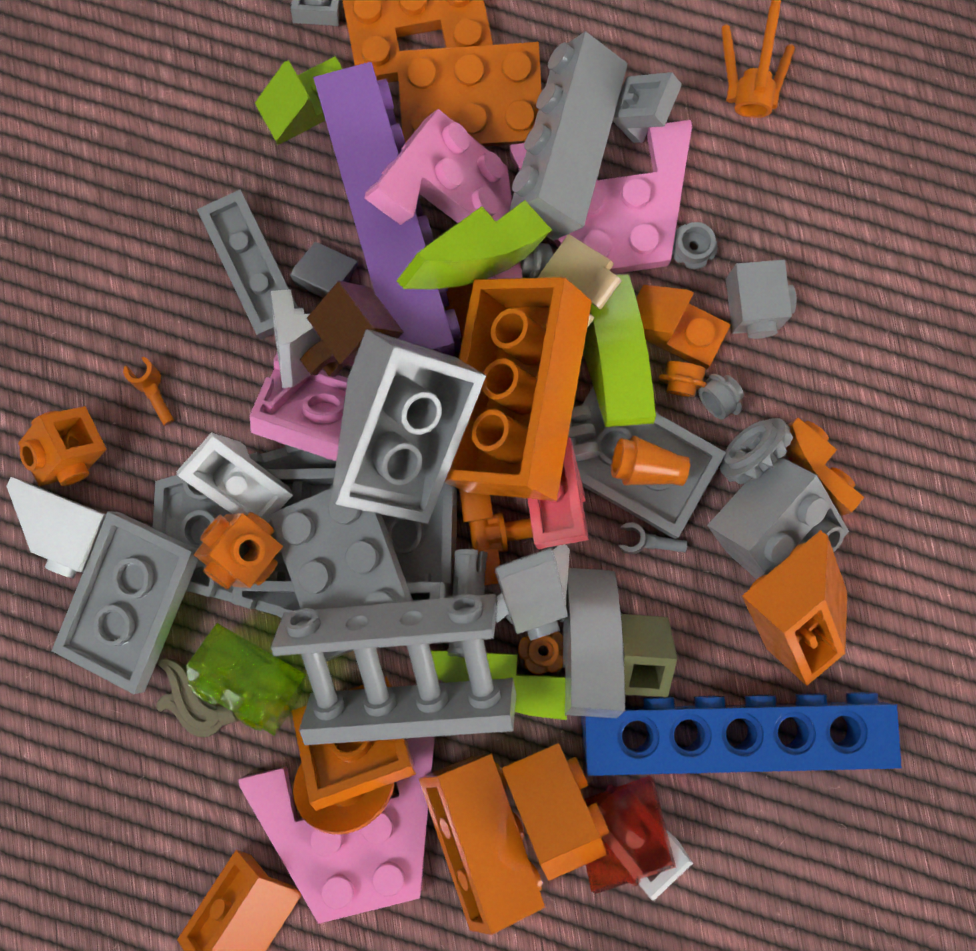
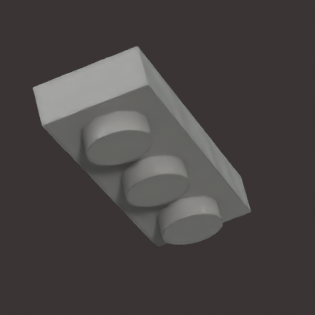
[197,189,298,340]

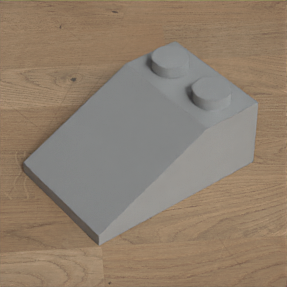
[331,329,486,524]

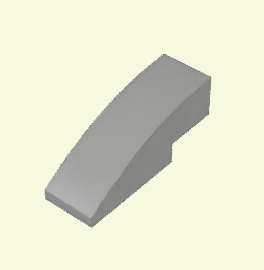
[563,568,625,718]

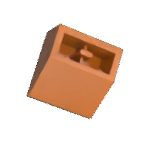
[742,530,847,686]

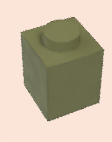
[621,614,677,697]

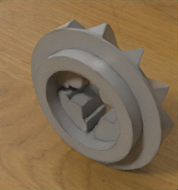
[720,418,793,485]

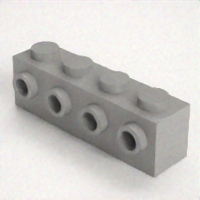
[509,31,628,240]

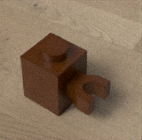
[300,281,404,377]

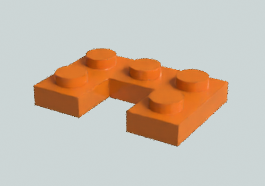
[342,0,493,83]

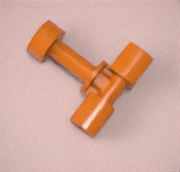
[459,489,533,585]

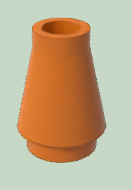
[611,436,690,486]

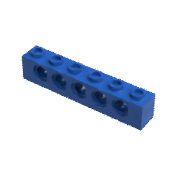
[581,692,902,776]

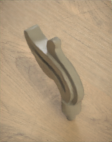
[156,658,250,737]

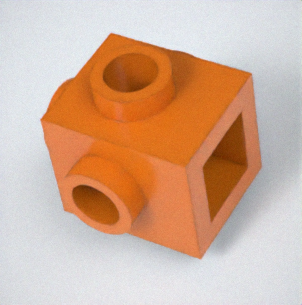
[18,406,107,487]
[193,512,283,590]

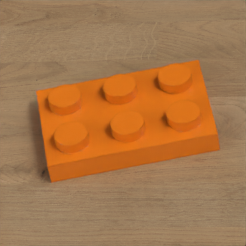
[396,42,542,147]

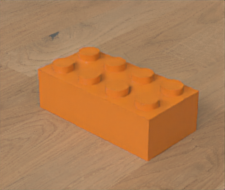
[444,277,592,501]

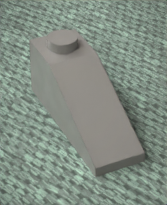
[495,548,568,640]

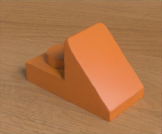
[636,284,731,370]

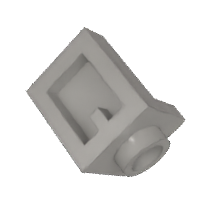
[613,72,682,143]

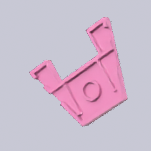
[364,109,523,279]
[510,120,692,274]
[250,353,348,461]
[238,736,435,924]

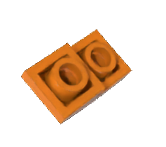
[786,418,865,516]

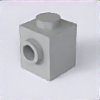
[726,260,797,339]

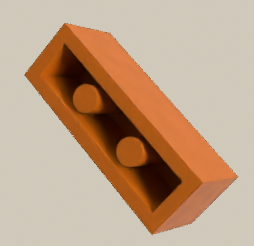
[418,754,545,935]

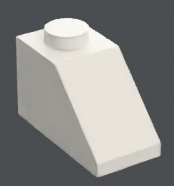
[7,477,106,578]

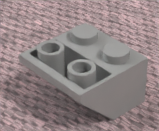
[707,457,849,579]

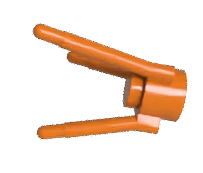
[721,0,795,118]

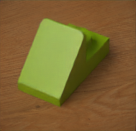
[255,56,343,145]

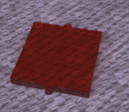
[584,775,676,894]

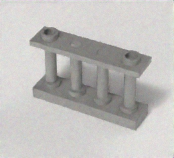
[271,594,516,745]

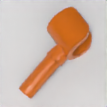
[123,357,174,426]

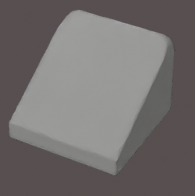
[290,242,358,298]

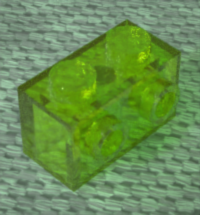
[187,623,306,736]

